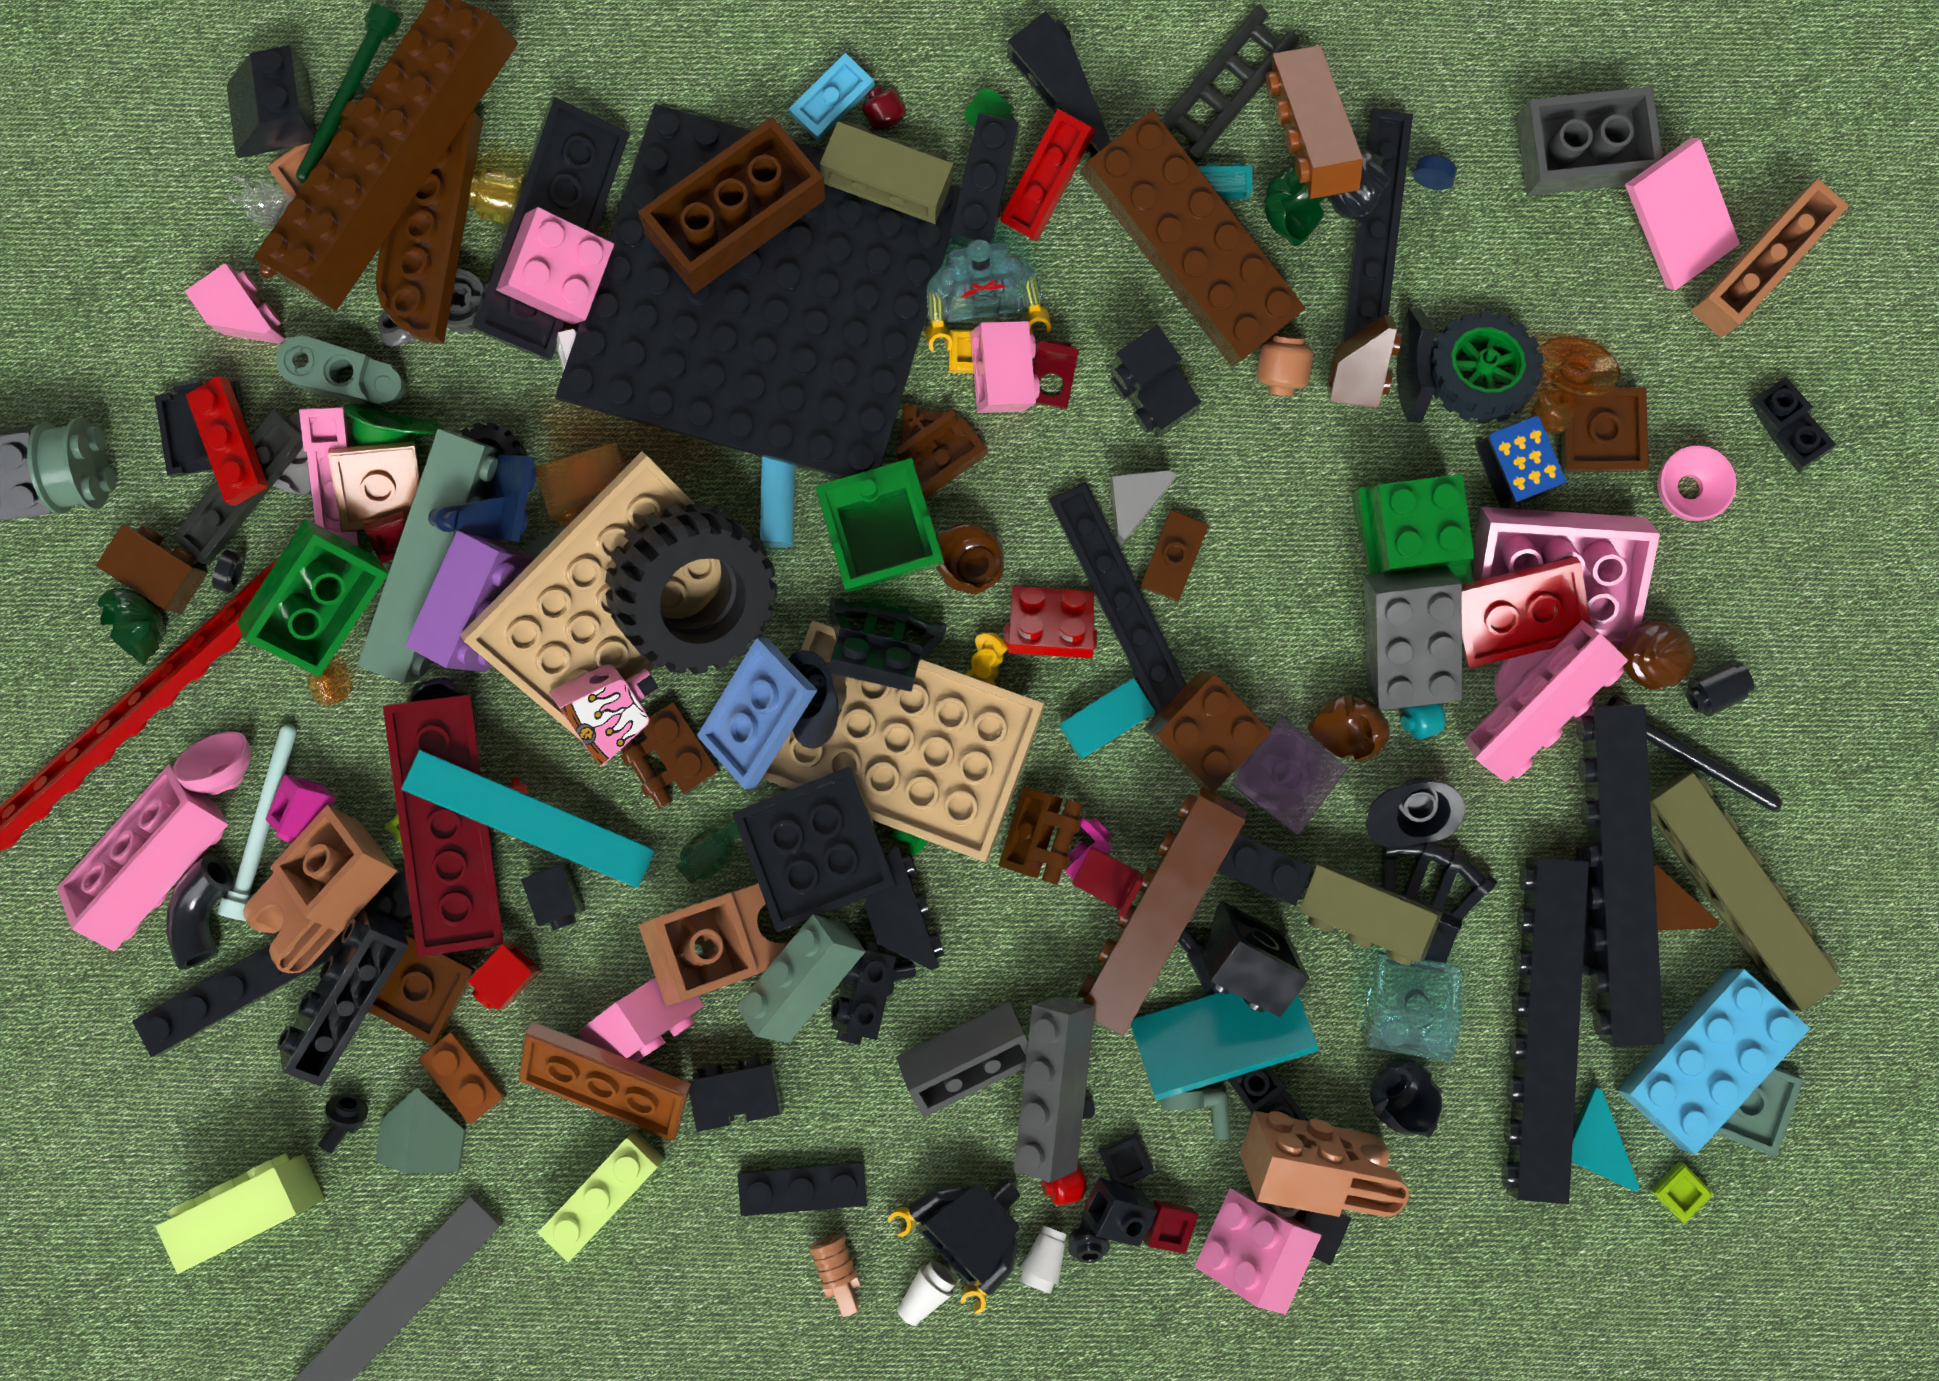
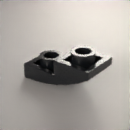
[1751,377,1836,473]
[1227,1066,1309,1121]

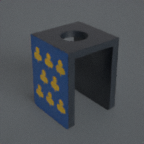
[1476,416,1566,508]

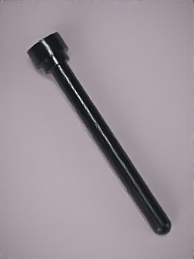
[1605,694,1782,811]

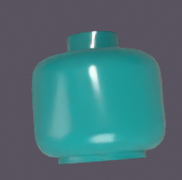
[1400,703,1446,740]

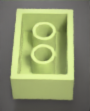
[156,1153,325,1274]

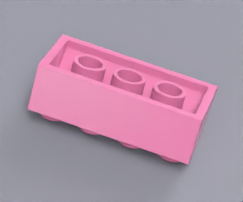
[1463,620,1628,782]
[56,764,228,951]

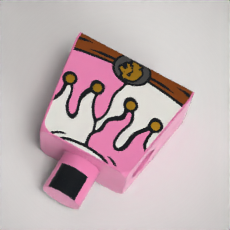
[549,664,659,767]

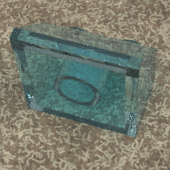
[1361,951,1462,1062]

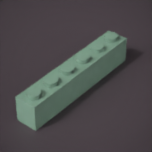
[357,429,498,684]

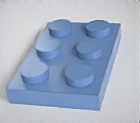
[697,637,817,789]

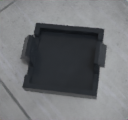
[155,378,247,478]

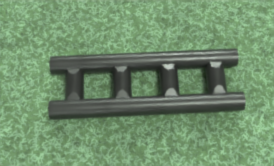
[1161,6,1299,163]

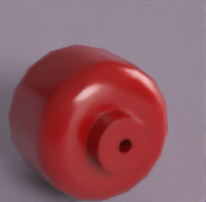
[1041,1164,1087,1206]

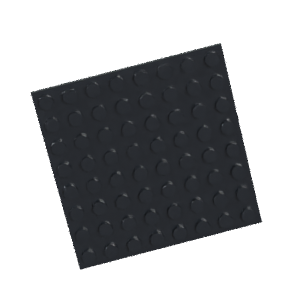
[555,104,961,478]

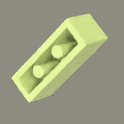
[538,1130,665,1262]

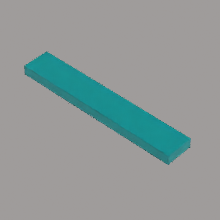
[401,749,655,888]

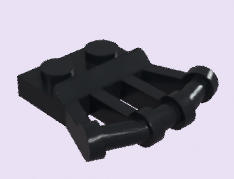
[828,597,947,692]
[1382,841,1497,969]

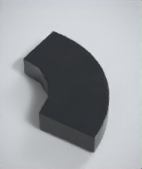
[1397,308,1437,423]

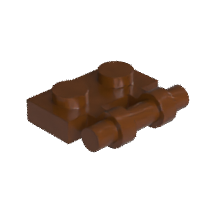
[620,702,720,810]
[998,787,1083,885]

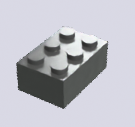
[1516,86,1663,196]
[1364,566,1462,710]

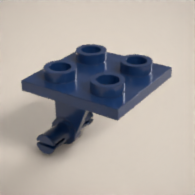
[428,455,536,542]

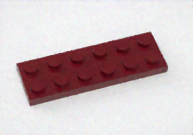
[383,694,504,958]

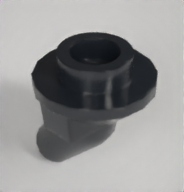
[317,1094,369,1154]
[1068,1199,1110,1263]

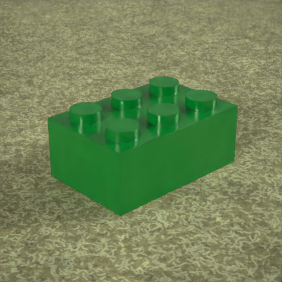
[237,518,388,677]

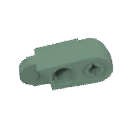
[276,336,406,408]

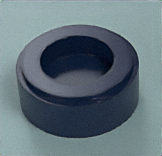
[1413,155,1457,190]

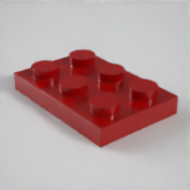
[1462,557,1592,668]

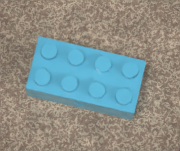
[1616,968,1810,1155]

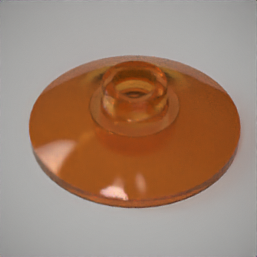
[1539,336,1620,396]

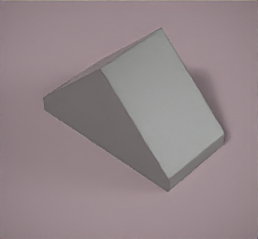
[1109,470,1177,545]

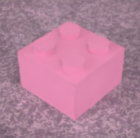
[496,207,614,325]
[1194,1188,1322,1315]

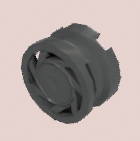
[447,269,485,334]

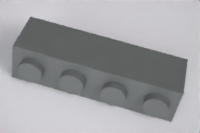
[1014,997,1095,1182]

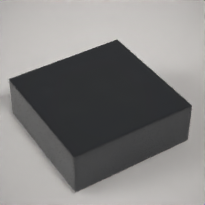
[1098,1132,1154,1185]

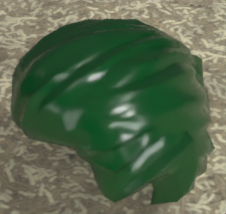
[1264,163,1327,246]
[98,588,167,666]

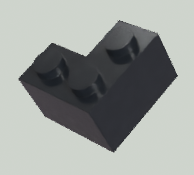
[1110,324,1201,438]

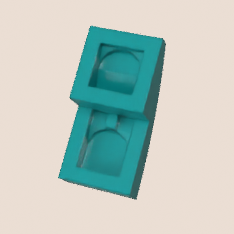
[1059,678,1156,760]

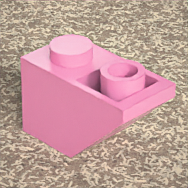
[185,263,285,344]

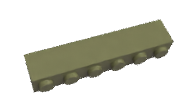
[1650,773,1843,1012]

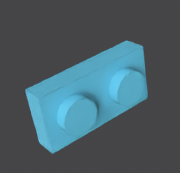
[788,53,875,142]

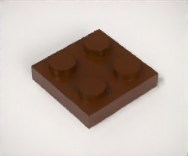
[1559,388,1649,473]
[368,932,477,1046]

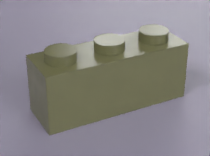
[819,121,953,224]
[1299,864,1443,966]

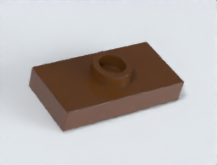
[1140,510,1209,602]

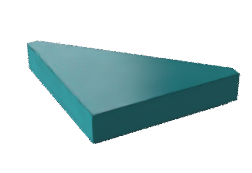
[1572,1086,1639,1192]

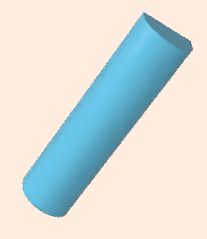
[760,457,795,548]

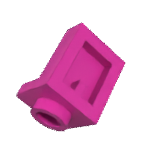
[1063,817,1113,880]

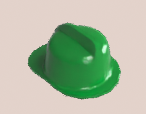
[344,404,444,447]

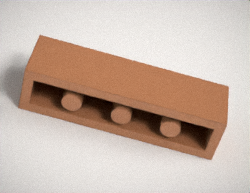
[1691,179,1849,338]

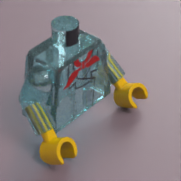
[925,240,1051,352]

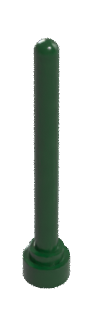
[296,3,401,184]

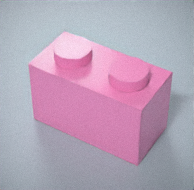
[970,321,1040,413]

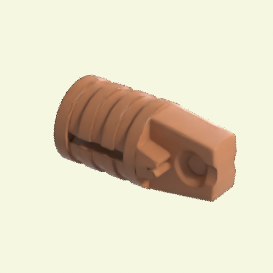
[808,1233,861,1317]

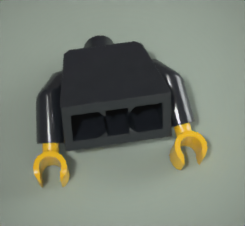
[888,1179,1020,1314]

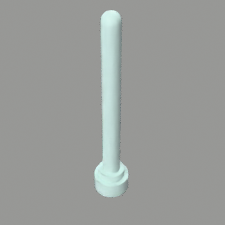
[217,724,297,921]

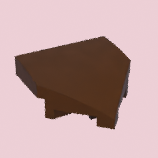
[895,405,989,499]

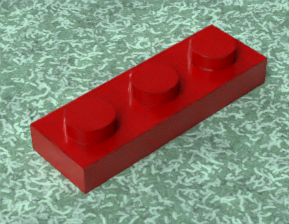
[999,109,1096,241]
[186,375,269,506]

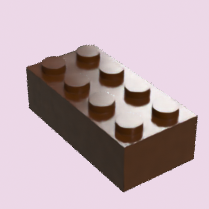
[638,117,825,294]

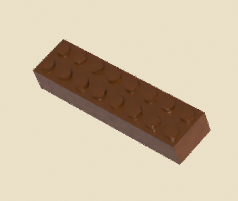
[253,0,519,311]

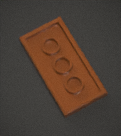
[519,1021,691,1141]

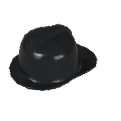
[788,650,847,749]
[1365,777,1466,848]

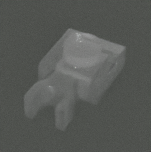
[226,175,295,231]

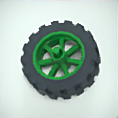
[1431,311,1544,424]

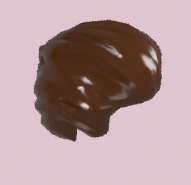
[936,522,1005,595]
[1618,621,1697,690]
[1308,694,1390,762]

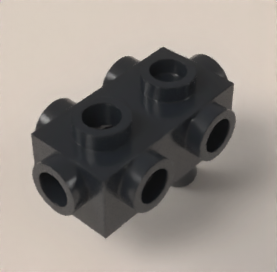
[831,939,916,1045]

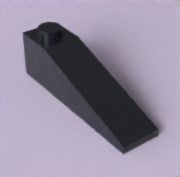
[1007,11,1111,158]

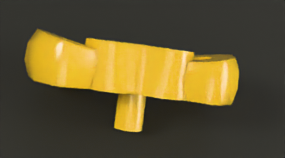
[964,633,1008,686]

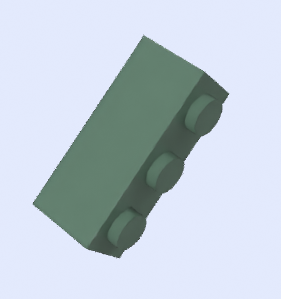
[736,914,866,1043]

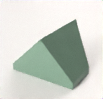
[375,1088,466,1174]

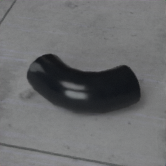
[166,855,234,970]

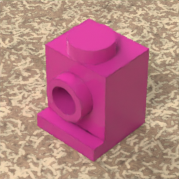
[265,774,337,843]

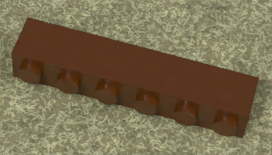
[1077,786,1247,1037]

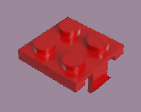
[1004,586,1097,658]

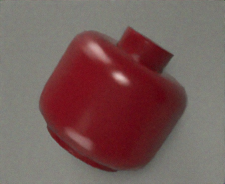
[862,86,906,131]

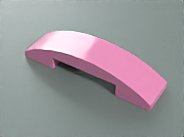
[299,407,361,548]

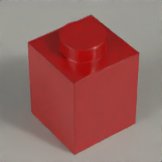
[467,942,541,1010]

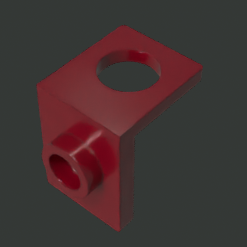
[1033,340,1079,409]
[1072,847,1143,919]

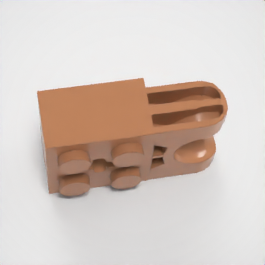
[243,805,398,973]
[638,884,791,1006]
[1240,1111,1409,1217]

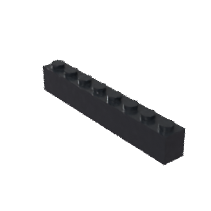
[1576,704,1664,1047]
[1501,857,1589,1204]

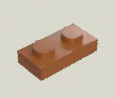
[418,1031,507,1125]

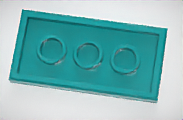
[1130,992,1318,1101]

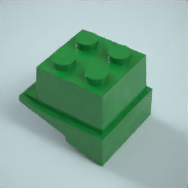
[815,458,944,593]
[1351,474,1474,585]

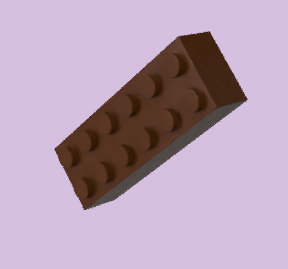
[1080,109,1306,366]

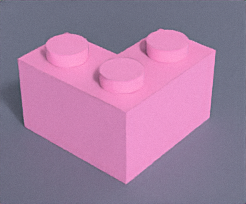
[577,977,704,1062]

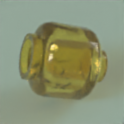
[469,167,523,225]

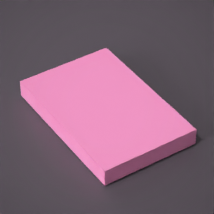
[1625,137,1740,290]

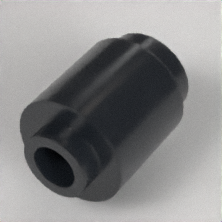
[1686,662,1755,716]

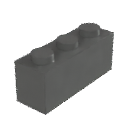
[896,1001,1028,1118]

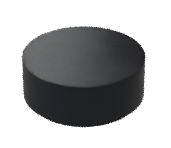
[212,550,245,593]

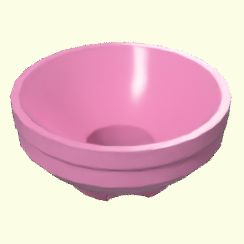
[1657,445,1737,521]
[173,731,252,795]

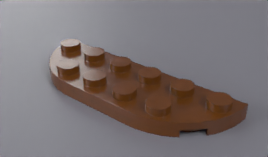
[376,112,483,344]

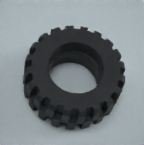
[605,504,777,674]

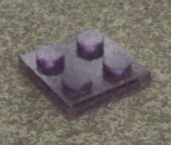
[1229,717,1349,835]

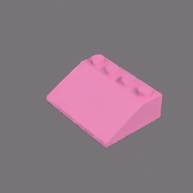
[1473,507,1660,649]

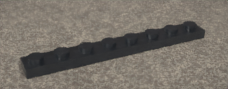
[132,870,411,1058]

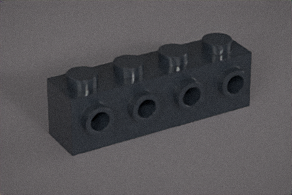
[277,908,409,1087]

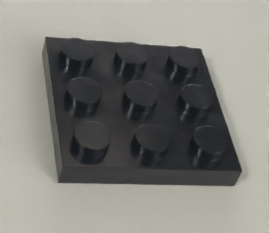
[732,766,897,932]

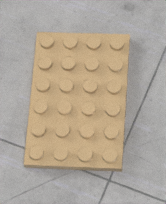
[460,451,721,740]
[762,620,1046,863]

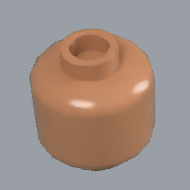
[1257,334,1313,396]

